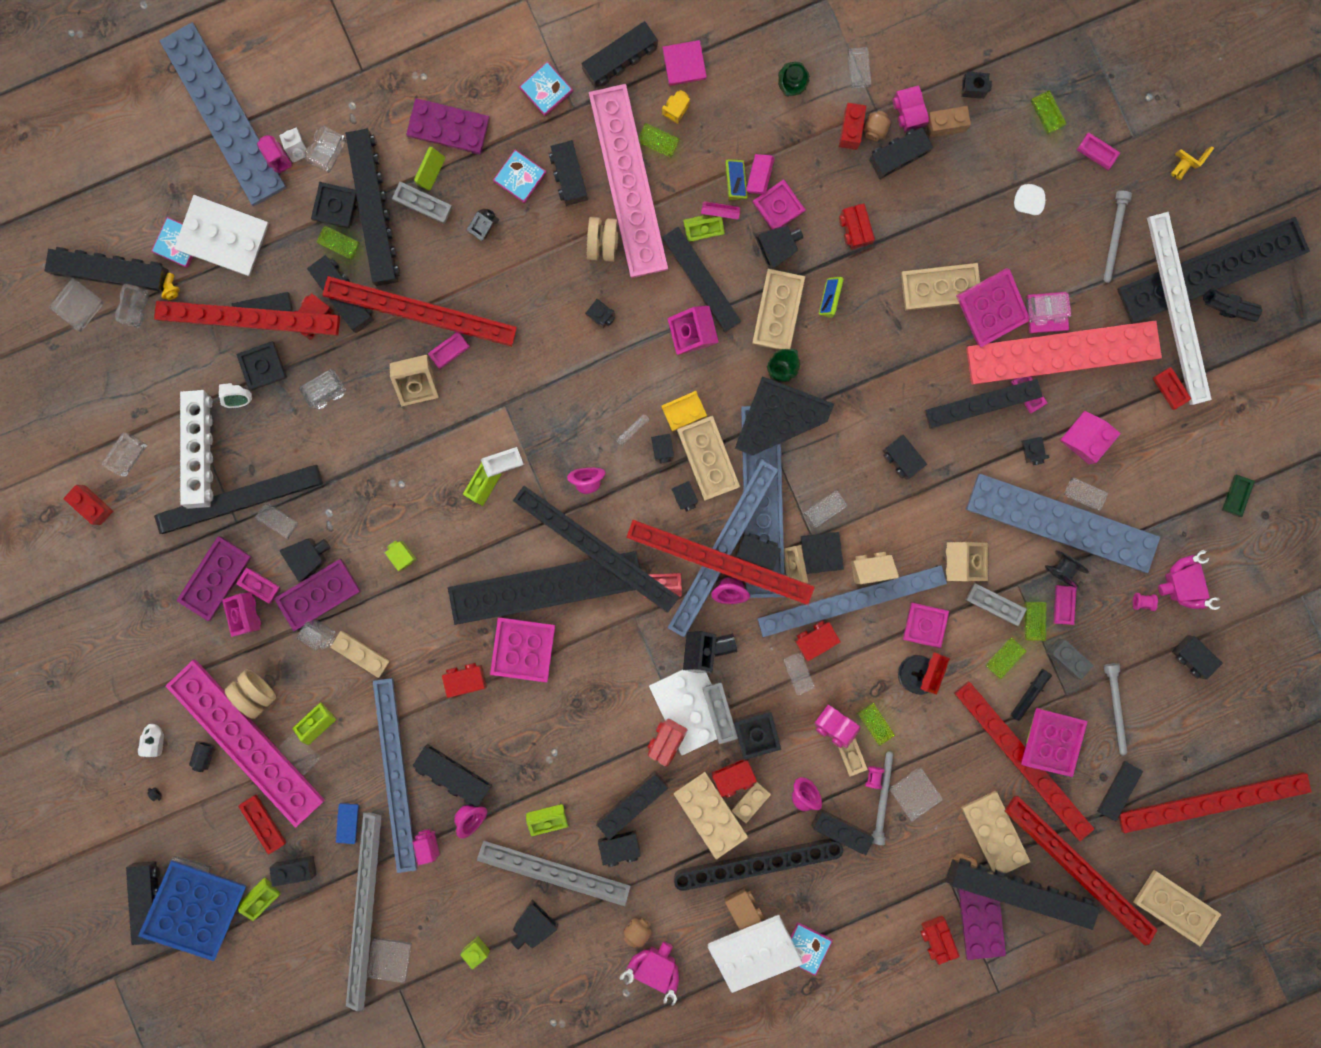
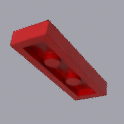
[238,794,287,855]

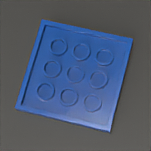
[138,860,246,961]

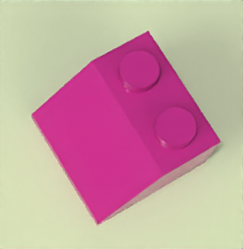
[667,306,719,355]
[1060,411,1121,465]
[222,592,261,637]

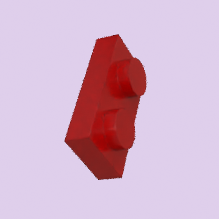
[1153,367,1191,410]
[921,653,950,695]

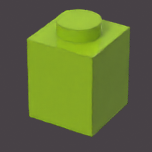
[385,541,417,571]
[460,936,490,970]

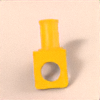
[1171,146,1214,180]

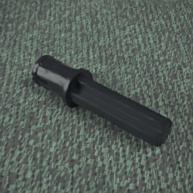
[1011,669,1053,721]

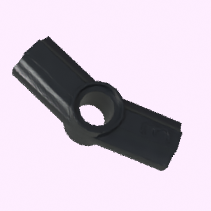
[1203,289,1263,322]

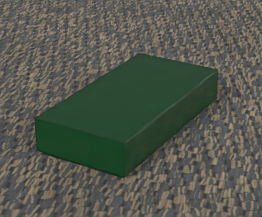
[1222,475,1255,517]

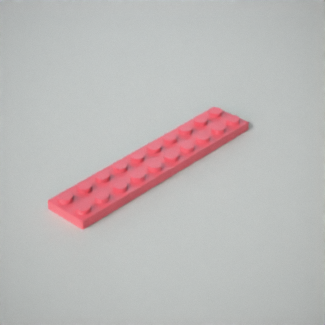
[966,321,1162,385]

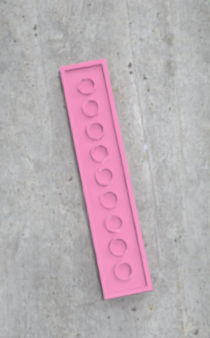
[589,84,668,278]

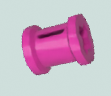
[1133,593,1158,612]
[865,766,885,789]

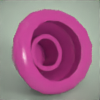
[567,467,605,494]
[712,577,750,604]
[792,777,822,811]
[454,805,487,839]

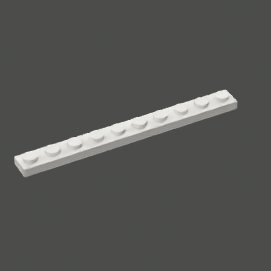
[1147,212,1212,405]

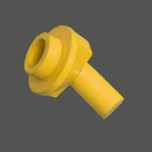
[161,273,180,300]

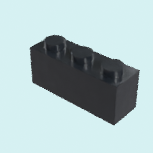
[869,128,933,179]
[548,140,588,206]
[811,809,875,856]

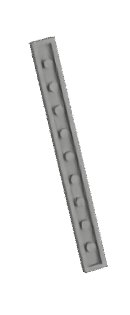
[346,812,381,1011]

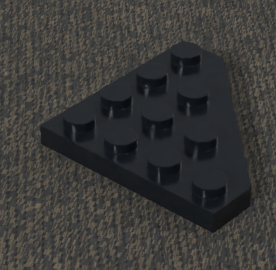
[734,376,834,456]

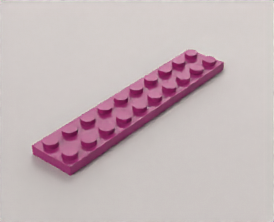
[166,659,325,828]

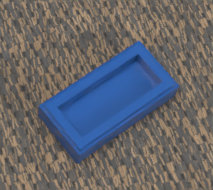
[336,803,359,844]

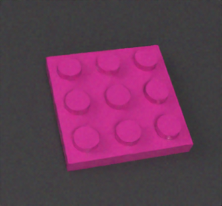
[956,268,1031,347]
[490,617,556,682]
[1021,708,1088,777]

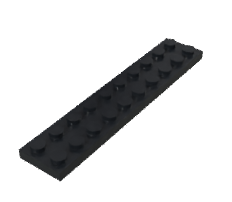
[1117,216,1310,324]
[447,551,639,625]

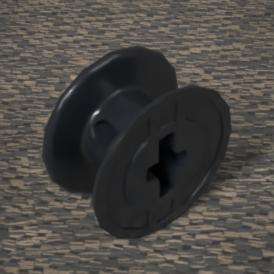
[1045,550,1089,588]
[898,655,930,695]

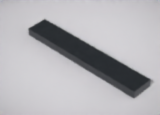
[662,227,741,333]

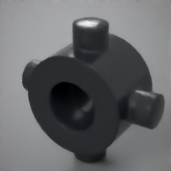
[147,787,162,801]

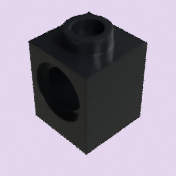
[961,71,992,99]
[651,434,674,463]
[671,481,698,512]

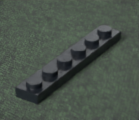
[925,379,1043,429]

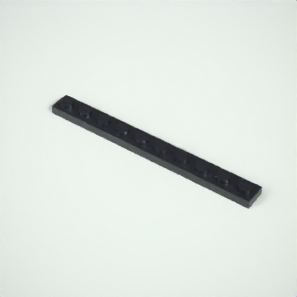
[512,486,679,613]

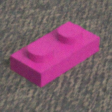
[237,568,281,604]

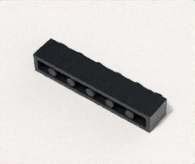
[44,247,169,292]

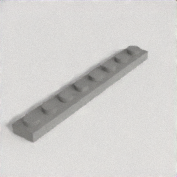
[477,841,630,906]

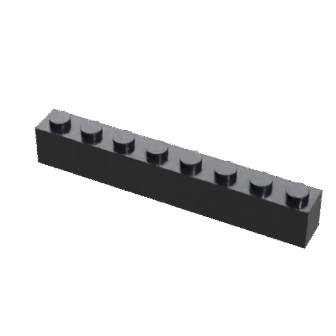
[345,128,400,286]
[945,858,1100,930]

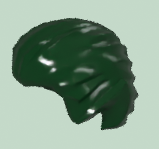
[778,61,810,96]
[767,349,800,382]

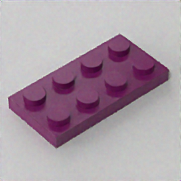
[406,98,490,155]
[176,536,252,622]
[274,559,361,631]
[958,889,1006,960]

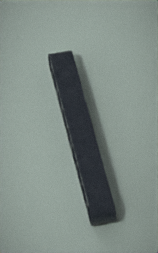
[154,465,323,534]
[674,838,843,891]

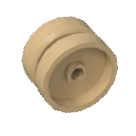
[587,217,618,262]
[225,669,276,719]

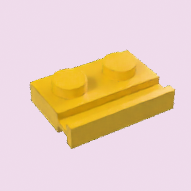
[661,391,707,432]

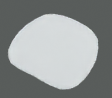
[1014,184,1045,215]

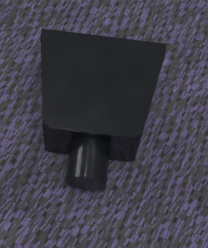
[754,226,804,268]
[280,538,331,582]
[511,899,559,950]

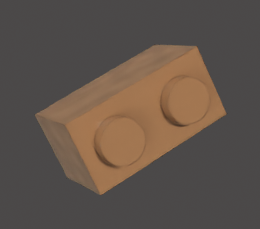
[926,106,971,138]
[724,887,765,930]

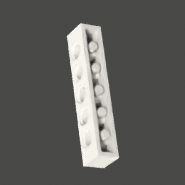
[180,390,213,509]

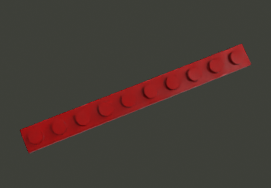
[323,276,517,347]
[154,301,341,336]
[626,520,815,605]
[954,681,1094,841]
[1119,772,1312,833]
[1005,796,1157,946]

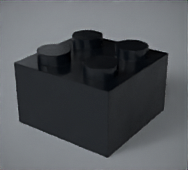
[733,709,782,760]

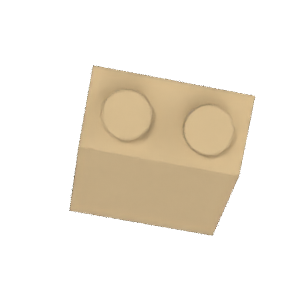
[390,355,439,406]
[946,542,988,581]
[851,552,899,584]

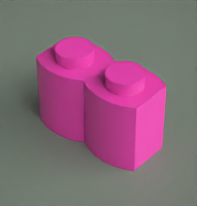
[893,85,929,132]
[257,135,292,173]
[815,705,860,749]
[412,829,440,865]

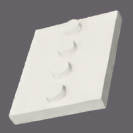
[174,195,269,277]
[649,669,717,755]
[708,915,803,993]

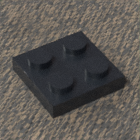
[311,182,357,229]
[236,341,287,391]
[800,532,844,574]

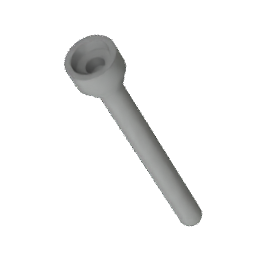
[1103,191,1132,283]
[1104,663,1127,756]
[871,751,893,845]

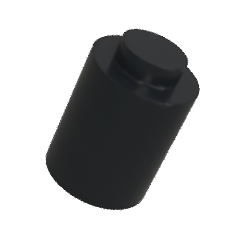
[714,633,738,657]
[189,741,215,772]

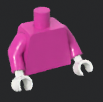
[1158,550,1221,610]
[620,941,679,1006]

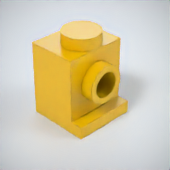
[662,90,690,124]

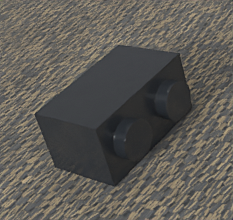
[882,434,927,480]
[736,533,781,571]
[683,631,716,673]
[1172,635,1223,680]
[598,830,641,867]
[269,856,317,887]

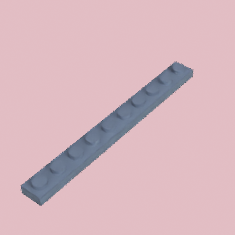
[668,460,779,637]
[757,565,947,637]
[373,678,417,873]

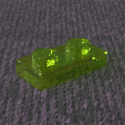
[1031,90,1067,134]
[638,123,680,158]
[316,225,360,260]
[1025,602,1046,641]
[985,638,1026,679]
[857,703,895,746]

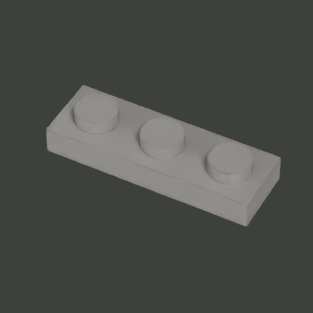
[392,182,453,224]
[965,583,1027,626]
[702,682,738,744]

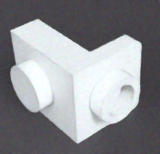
[279,127,309,162]

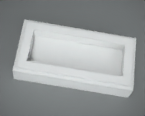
[481,447,524,477]

